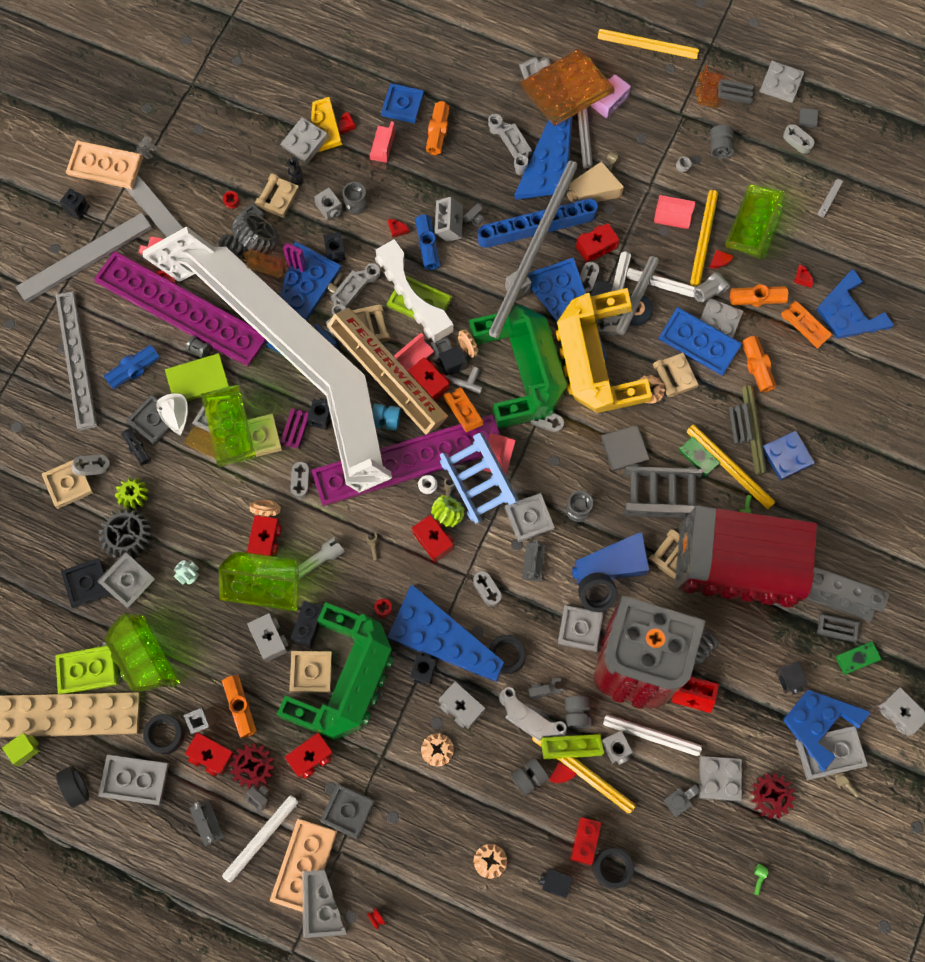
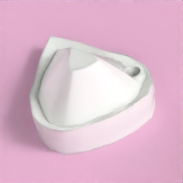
[156,393,188,436]

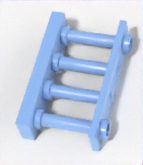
[440,433,519,523]

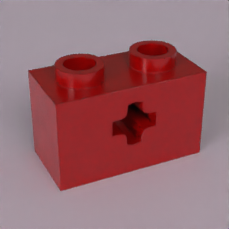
[576,223,619,263]
[407,357,449,401]
[247,515,282,561]
[411,515,454,563]
[672,677,719,713]
[185,732,235,777]
[285,732,334,779]
[570,817,601,866]

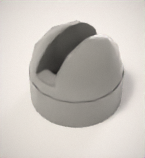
[676,156,692,172]

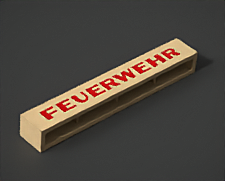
[327,308,448,435]

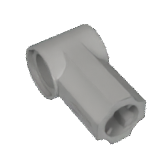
[693,272,730,303]

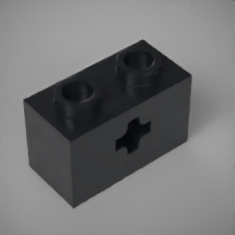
[291,601,323,649]

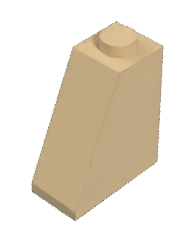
[567,162,624,202]

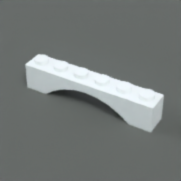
[375,239,453,343]

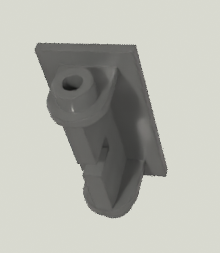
[522,540,546,582]
[189,799,224,846]

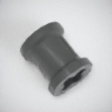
[186,336,211,358]

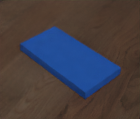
[658,307,742,376]

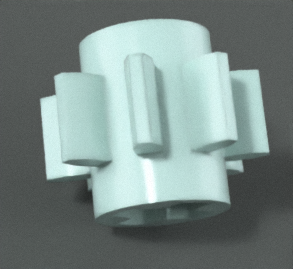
[174,560,199,585]

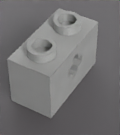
[435,197,463,242]
[247,613,288,663]
[439,682,485,729]
[878,687,925,736]

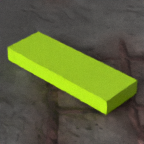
[541,734,604,759]

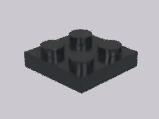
[61,558,111,609]

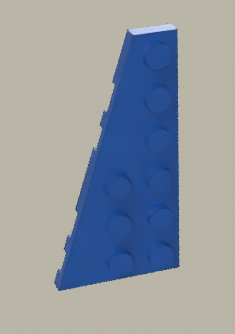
[514,103,574,200]
[267,241,342,355]
[527,258,608,360]
[387,584,505,682]

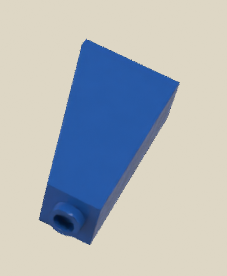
[572,533,649,584]

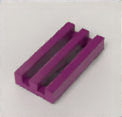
[283,243,307,273]
[280,408,309,449]

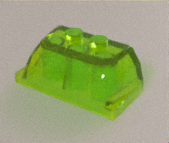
[725,184,784,260]
[201,385,256,468]
[219,552,299,611]
[105,613,180,691]

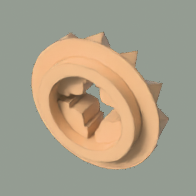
[458,329,478,358]
[638,375,665,404]
[250,500,281,516]
[421,733,454,766]
[474,844,507,878]

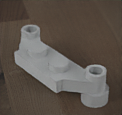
[488,114,532,175]
[331,263,380,316]
[499,687,567,741]

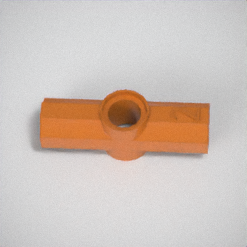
[426,101,450,155]
[730,284,788,307]
[742,336,777,393]
[222,675,257,738]

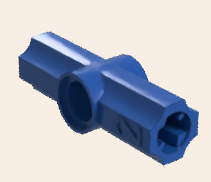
[415,214,440,270]
[103,344,160,390]

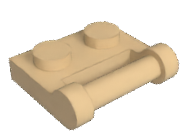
[254,174,299,218]
[352,305,391,343]
[653,353,699,398]
[648,530,679,579]

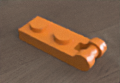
[781,301,832,349]
[443,387,483,432]

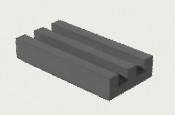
[718,79,753,104]
[729,403,755,445]
[816,614,860,642]

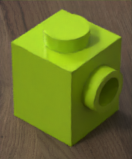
[2,733,40,766]

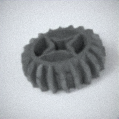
[231,211,280,256]
[98,508,152,559]

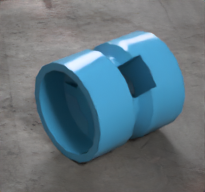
[372,403,401,431]

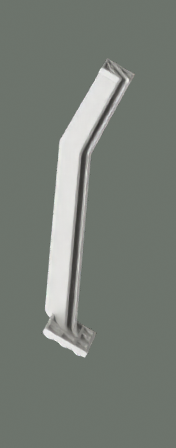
[143,227,392,492]

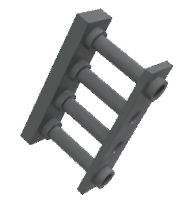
[624,464,704,518]
[806,567,889,622]

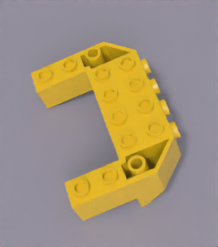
[556,288,652,413]

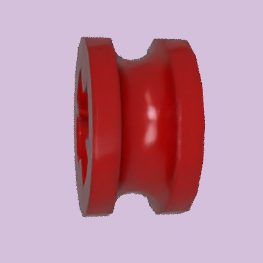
[222,191,240,209]
[374,599,392,618]
[367,907,386,930]

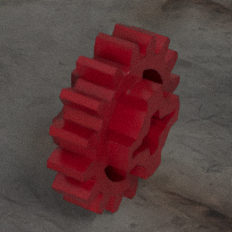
[229,743,275,789]
[749,773,796,819]

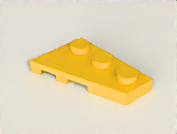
[311,97,342,153]

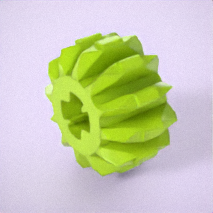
[115,477,149,510]
[431,495,465,527]

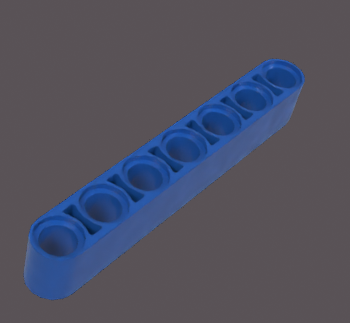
[478,199,598,248]

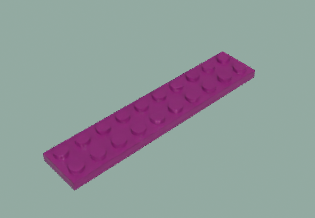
[94,251,267,368]
[311,414,500,507]

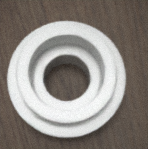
[418,475,437,494]

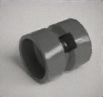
[710,125,734,159]
[343,182,367,215]
[566,490,593,522]
[565,696,592,729]
[510,757,549,797]

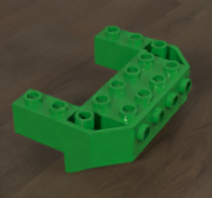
[469,305,568,429]
[277,602,394,740]

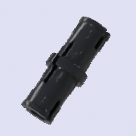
[287,157,303,185]
[121,428,151,466]

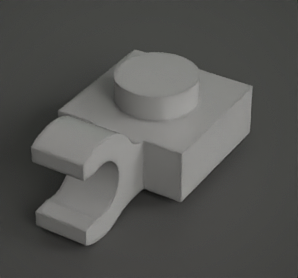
[519,57,551,81]

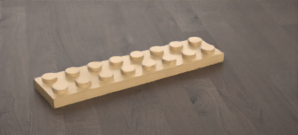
[0,693,140,738]

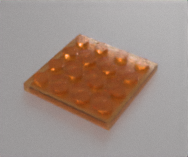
[520,49,615,126]

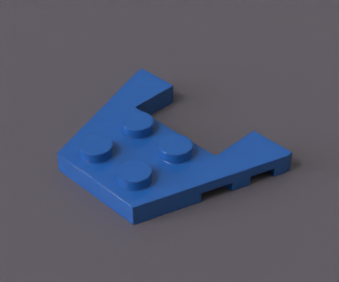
[816,269,894,339]
[784,690,870,772]

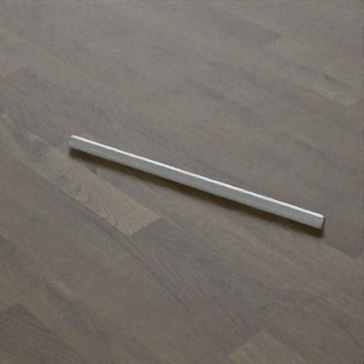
[489,160,577,338]

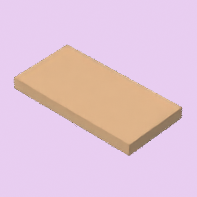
[66,140,143,189]
[270,819,338,912]

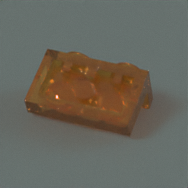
[695,65,724,108]
[241,250,285,278]

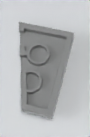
[302,869,347,938]

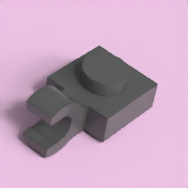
[528,678,564,700]
[663,784,700,818]

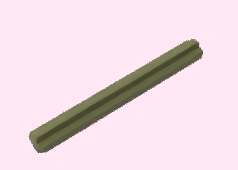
[742,385,766,475]

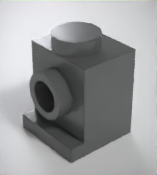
[184,706,217,734]

